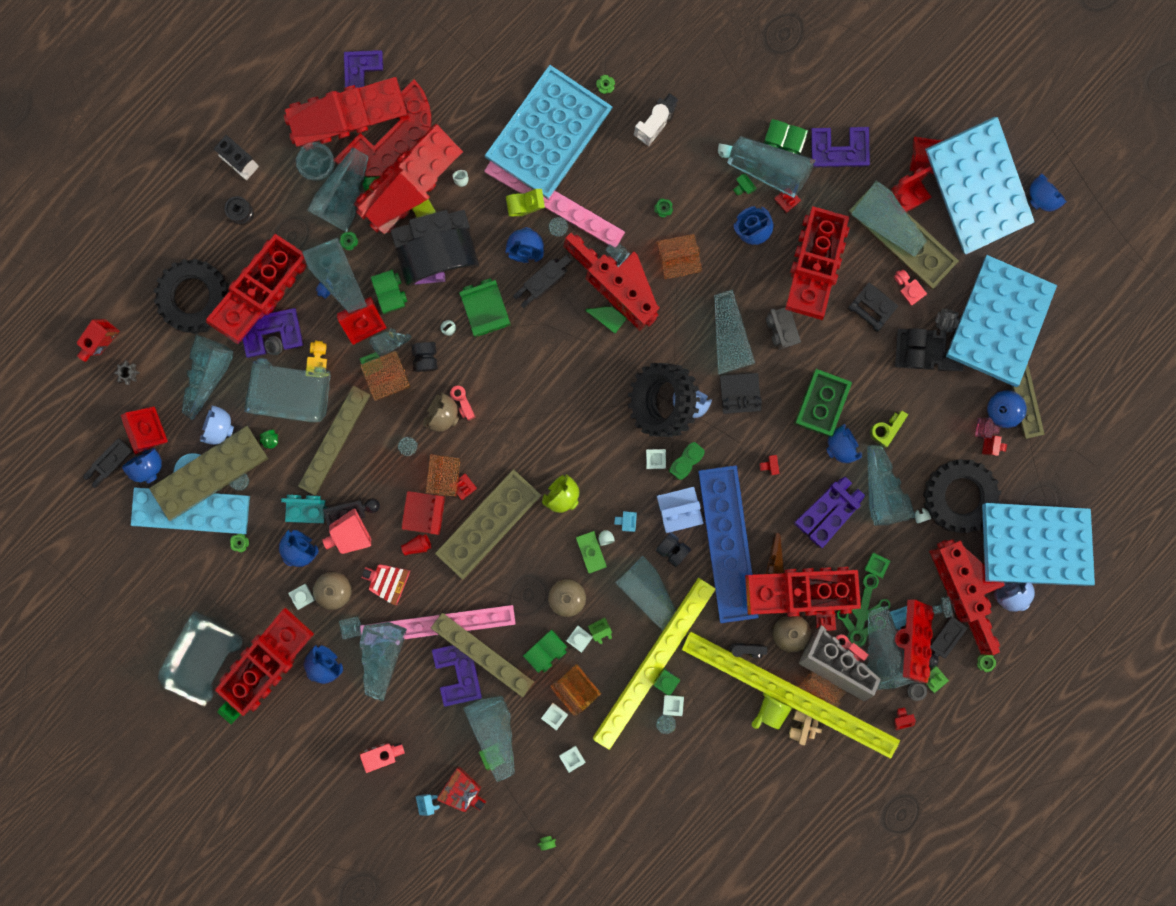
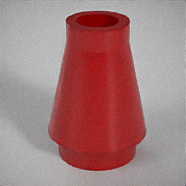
[401,534,431,556]

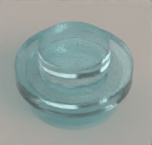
[549,217,568,237]
[398,437,418,456]
[230,473,249,491]
[656,715,676,734]

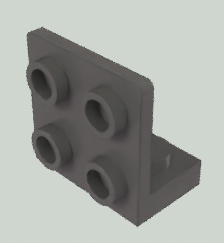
[765,308,801,350]

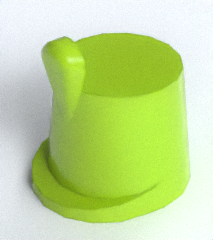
[751,692,792,729]

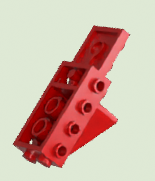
[284,77,408,150]
[353,124,463,234]
[785,206,850,320]
[563,233,660,331]
[206,234,307,344]
[929,539,1005,655]
[745,567,861,617]
[215,608,314,716]

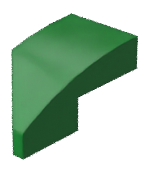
[585,306,627,333]

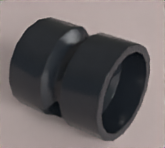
[224,196,254,225]
[411,342,438,372]
[655,532,691,568]

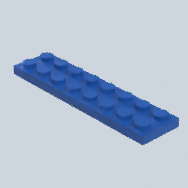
[698,465,758,623]

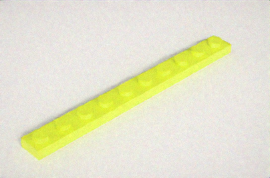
[593,578,715,750]

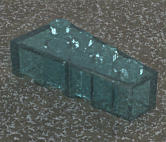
[727,136,816,198]
[714,289,756,375]

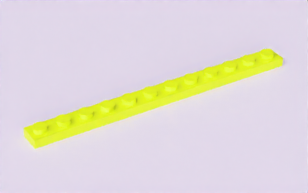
[682,632,900,759]

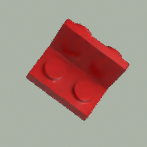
[887,166,933,216]
[402,491,445,535]

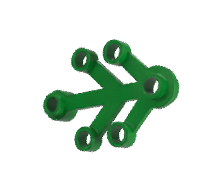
[836,574,891,647]

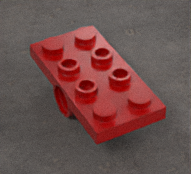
[895,600,934,683]

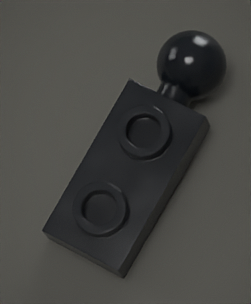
[323,498,380,527]
[929,616,968,668]

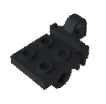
[895,328,964,371]

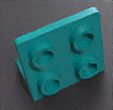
[281,495,326,523]

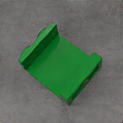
[459,279,511,338]

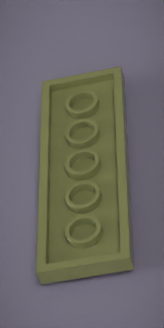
[848,183,959,289]
[149,426,269,521]
[435,469,542,580]

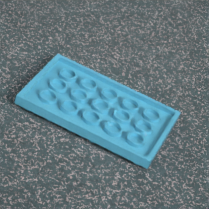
[485,65,613,200]
[925,117,1034,254]
[946,255,1057,387]
[982,503,1095,586]

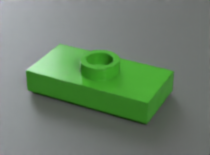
[576,531,607,573]

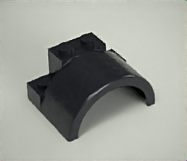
[391,210,479,286]

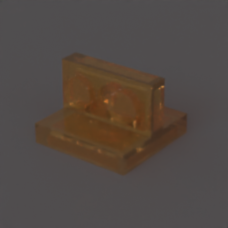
[657,234,702,280]
[360,351,411,401]
[426,454,461,497]
[550,664,601,716]
[798,672,847,707]

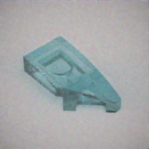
[369,328,412,357]

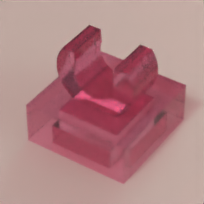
[975,418,1000,438]

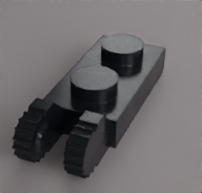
[83,438,134,489]

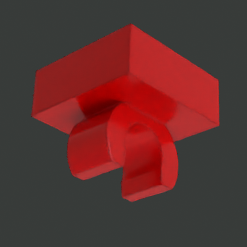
[774,186,801,214]
[982,435,1007,456]
[759,455,779,476]
[450,473,477,500]
[815,611,836,631]
[894,707,916,730]

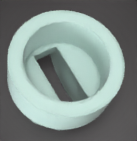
[718,143,734,158]
[453,170,469,187]
[440,320,456,336]
[915,508,932,523]
[598,530,615,546]

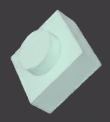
[646,449,666,469]
[288,584,315,610]
[566,626,593,653]
[663,694,684,716]
[541,703,568,730]
[559,745,586,773]

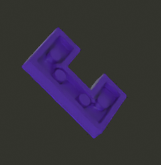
[344,50,383,88]
[811,127,870,168]
[243,308,304,358]
[432,645,482,707]

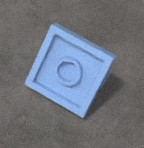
[657,487,703,533]

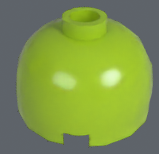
[542,474,579,513]

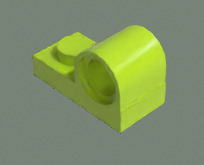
[506,189,545,217]
[870,411,908,448]

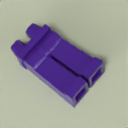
[793,476,865,548]

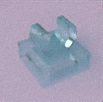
[605,243,630,267]
[933,596,953,618]
[339,616,361,640]

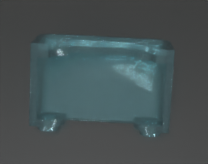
[244,358,331,422]
[158,611,243,706]

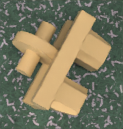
[788,709,822,745]

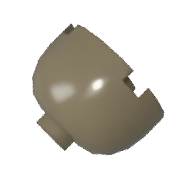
[423,392,459,432]
[313,572,352,610]
[548,579,586,617]
[772,615,811,653]

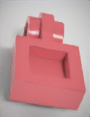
[894,269,927,306]
[450,386,476,420]
[835,635,869,663]

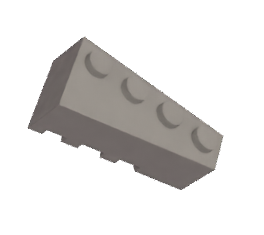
[798,625,881,701]

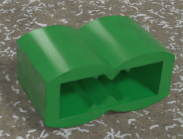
[764,119,808,156]
[371,270,408,314]
[669,442,705,480]
[523,629,567,673]

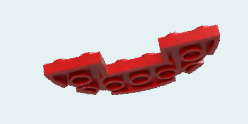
[334,79,432,177]

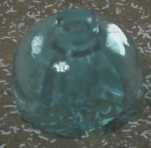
[296,142,335,182]

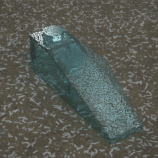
[307,148,368,232]
[851,180,927,257]
[302,238,367,313]
[182,335,233,420]
[867,445,915,526]
[615,556,676,631]
[867,606,914,690]
[360,622,407,701]
[463,696,515,782]

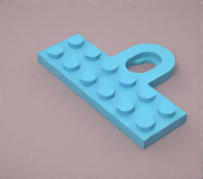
[131,453,250,534]

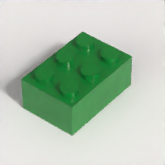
[794,369,852,437]

